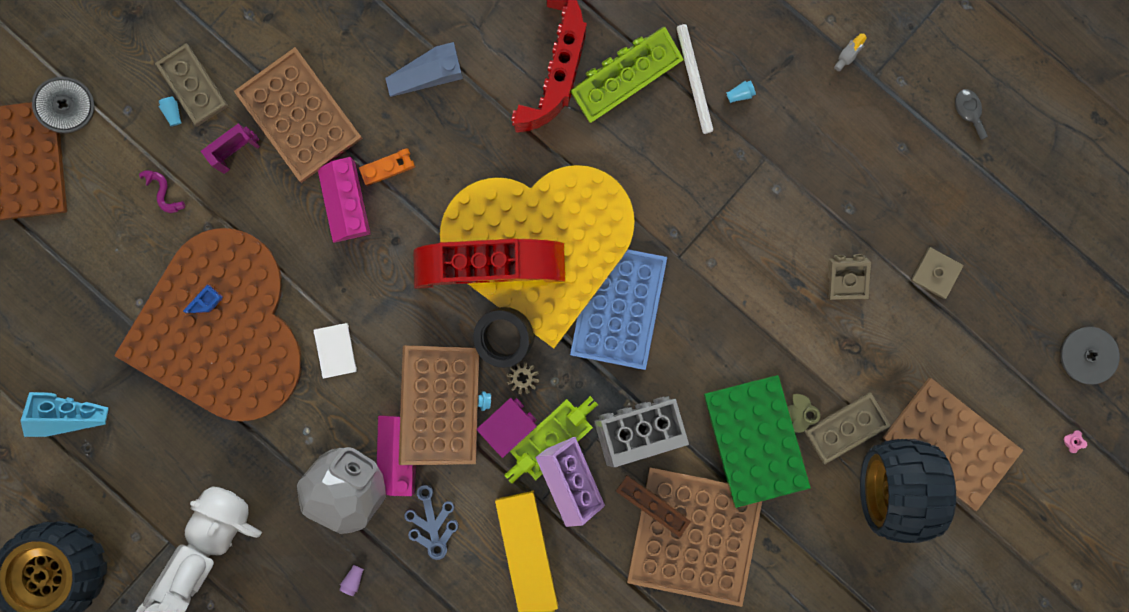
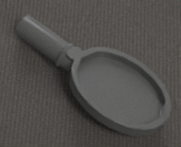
[955,89,988,140]

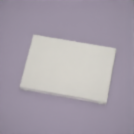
[314,323,357,379]

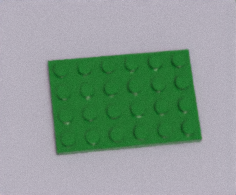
[703,375,811,508]

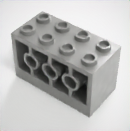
[594,396,689,467]

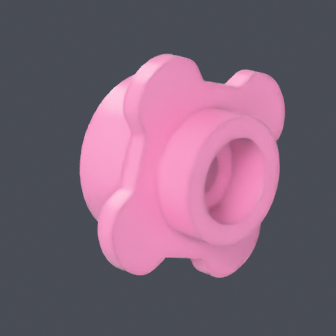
[1064,431,1087,453]

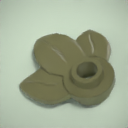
[787,394,820,433]

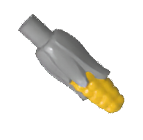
[834,33,867,71]

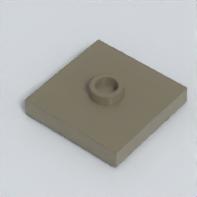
[910,247,964,299]

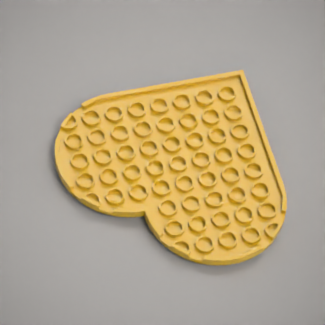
[440,165,634,349]

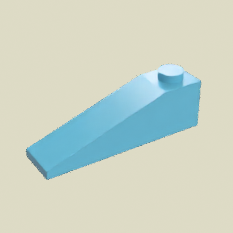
[21,392,109,437]

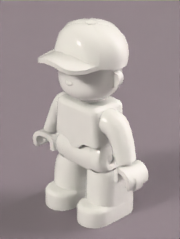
[136,487,262,612]

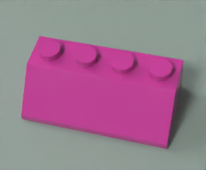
[318,157,371,243]
[377,416,416,496]

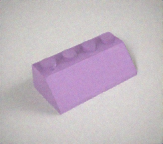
[536,437,605,527]

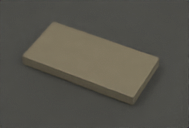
[155,43,229,126]
[804,392,891,465]

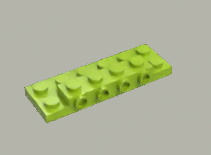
[570,27,684,123]

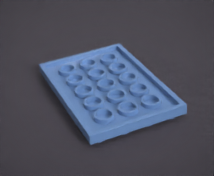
[570,250,667,370]

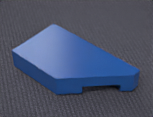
[183,285,223,313]

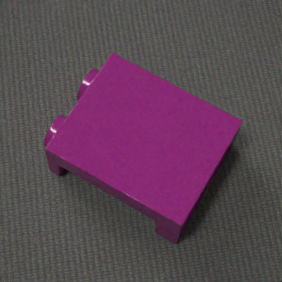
[201,123,260,174]
[476,397,537,458]

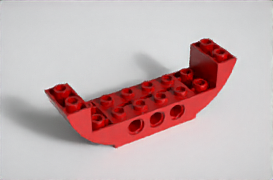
[511,0,587,133]
[413,238,565,289]

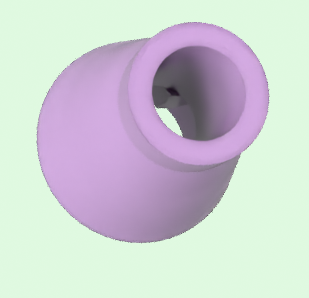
[340,565,364,596]

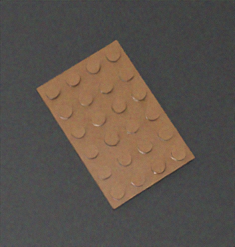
[234,47,363,183]
[399,345,479,465]
[882,378,1023,511]

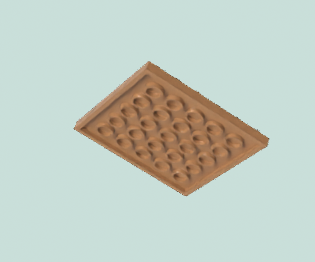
[627,467,762,607]

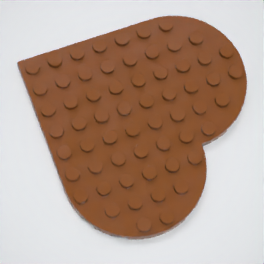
[114,228,301,421]

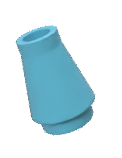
[726,80,756,103]
[158,97,182,126]

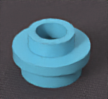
[478,391,491,411]

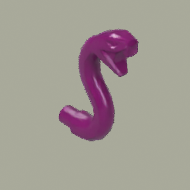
[139,170,185,213]

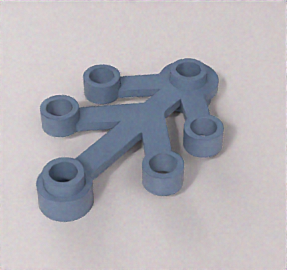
[404,485,459,560]

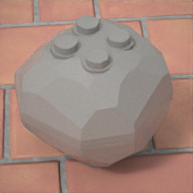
[297,447,386,534]

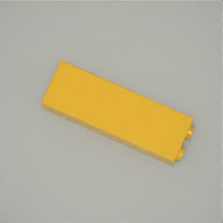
[495,490,558,612]

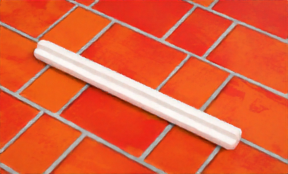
[677,24,713,134]

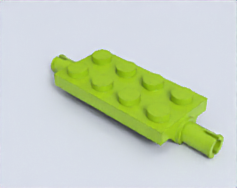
[504,396,598,484]

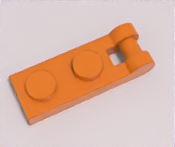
[359,148,415,186]

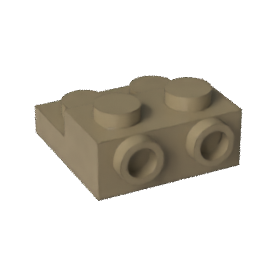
[828,254,871,300]

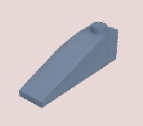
[386,42,463,97]

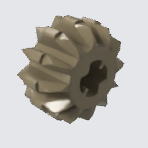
[507,362,539,394]

